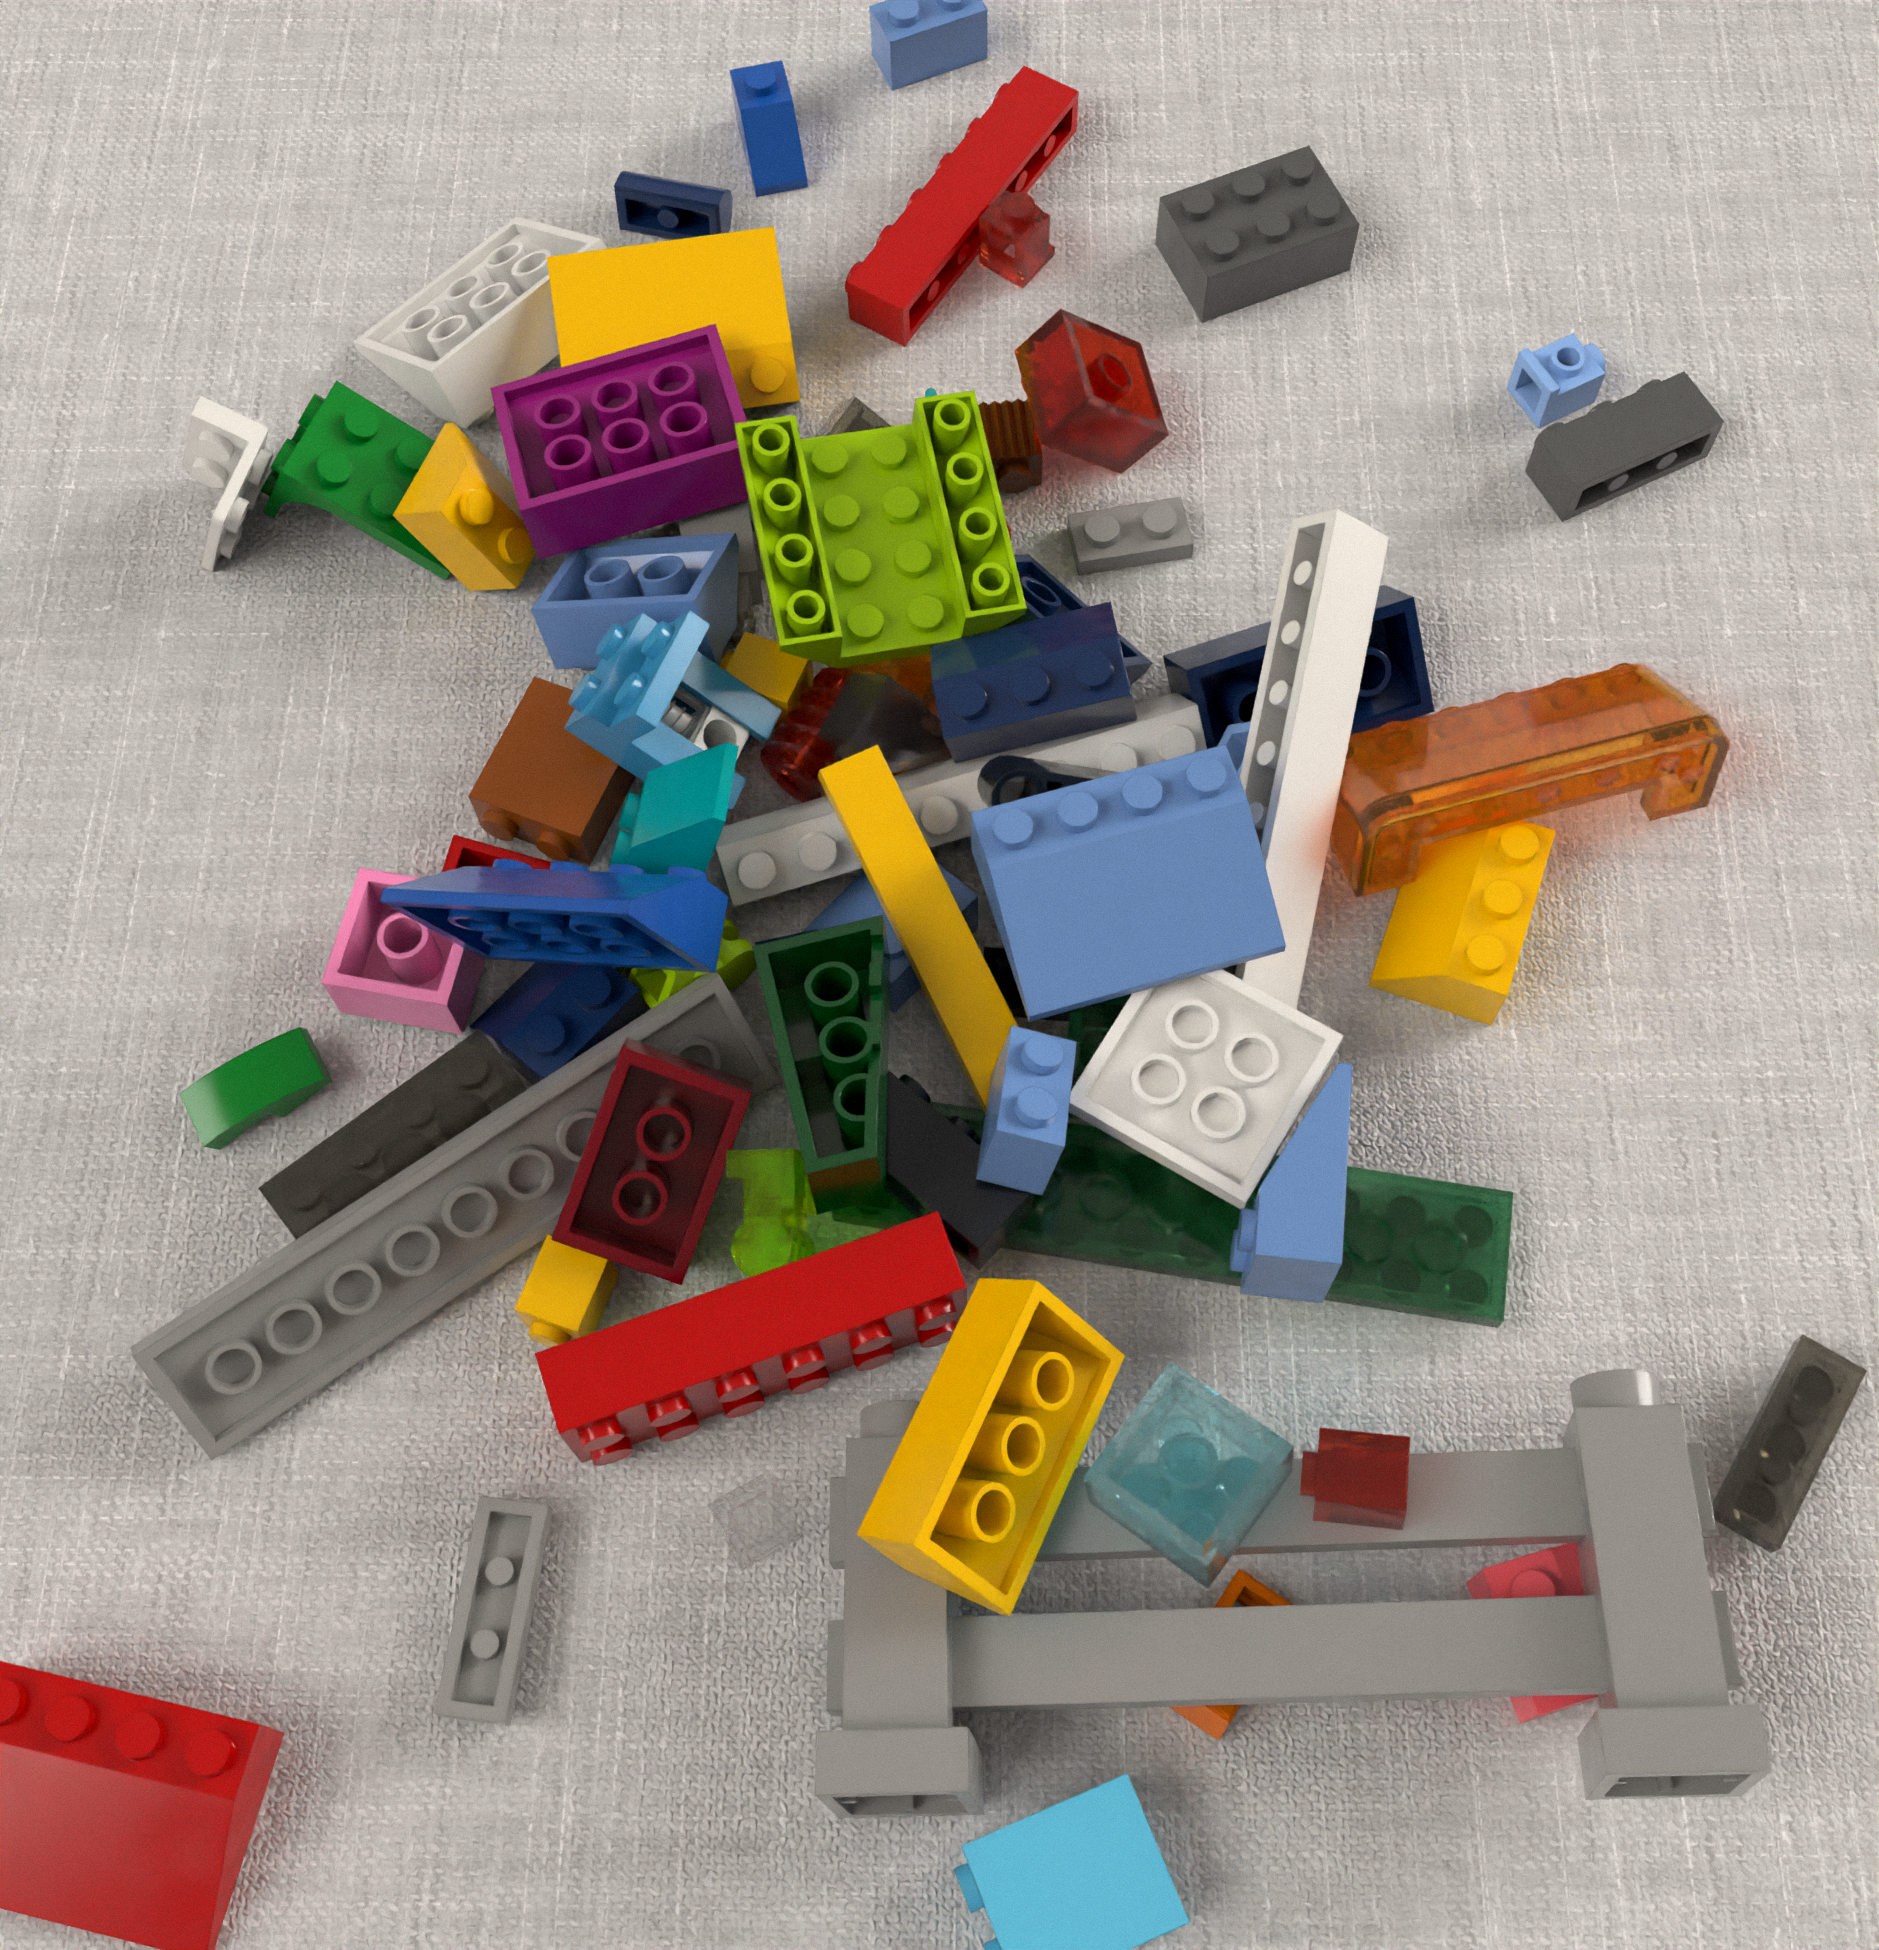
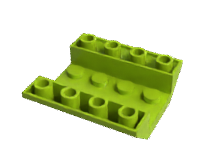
[734,390,1027,668]

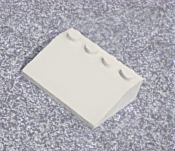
[353,216,607,428]

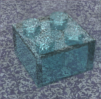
[1083,1361,1294,1589]

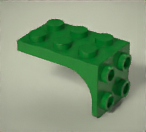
[261,381,451,581]

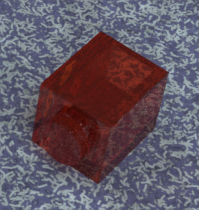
[1300,1428,1410,1530]

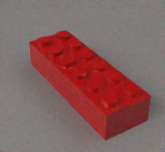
[535,1211,967,1466]

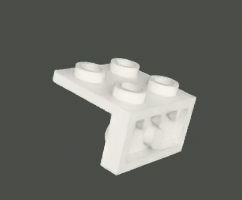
[182,396,273,571]

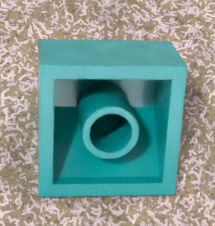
[608,742,739,875]

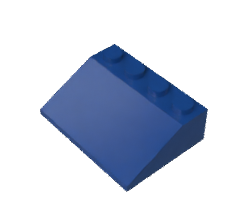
[380,859,728,973]

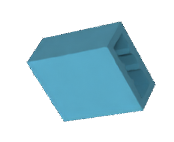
[954,1773,1190,1950]

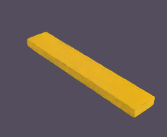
[818,744,1018,1114]

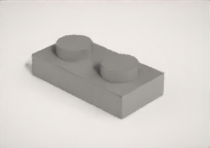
[1067,497,1194,576]

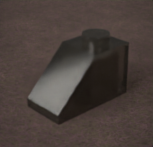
[816,672,953,773]

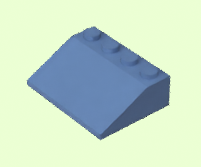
[971,744,1286,1022]

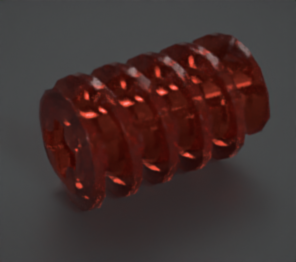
[760,667,885,803]

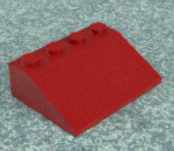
[0,1661,284,1950]

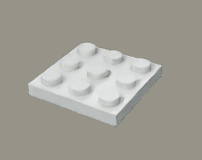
[1069,969,1344,1209]

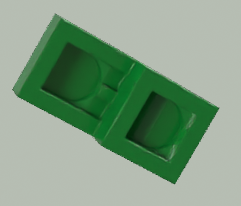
[179,1027,332,1150]

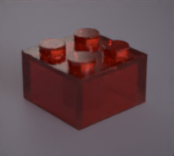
[1014,309,1169,474]

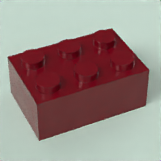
[551,1038,753,1285]

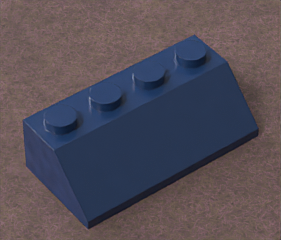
[1163,585,1435,749]

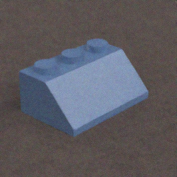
[531,533,739,671]

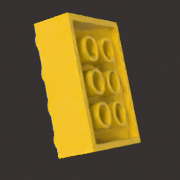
[547,227,801,409]

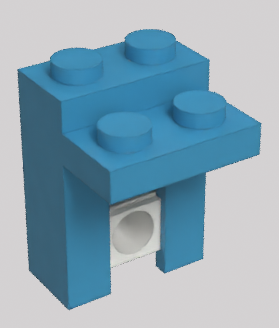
[564,610,782,813]

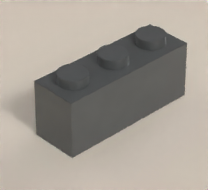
[1525,371,1724,522]

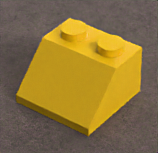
[393,422,536,591]

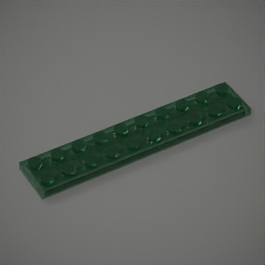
[832,1101,1513,1328]

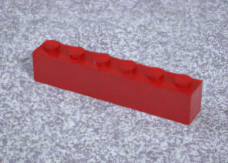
[845,66,1079,347]

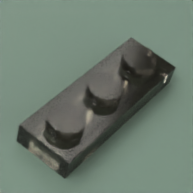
[1712,1334,1867,1553]

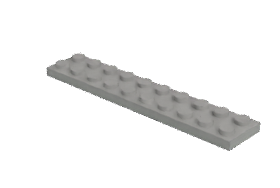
[131,972,781,1461]

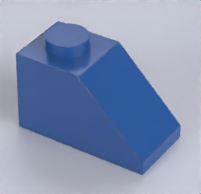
[730,60,808,197]

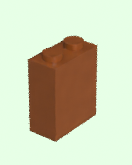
[468,676,636,865]

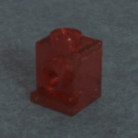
[979,190,1055,289]

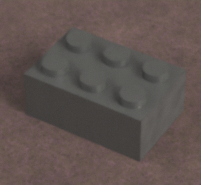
[1155,146,1360,323]

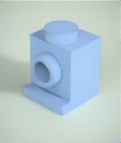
[1507,333,1606,429]

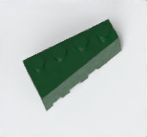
[752,915,891,1215]

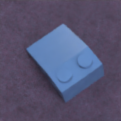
[1230,1063,1353,1303]

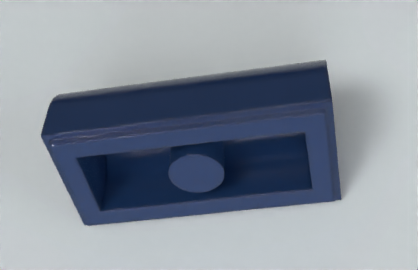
[614,171,733,240]

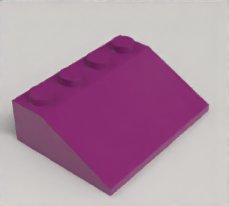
[490,324,749,560]

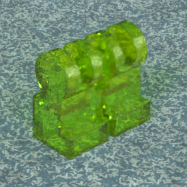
[726,1148,820,1277]

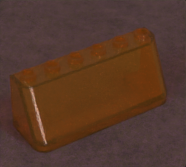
[1330,663,1730,898]

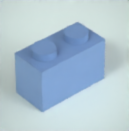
[869,0,988,91]
[976,1025,1077,1196]

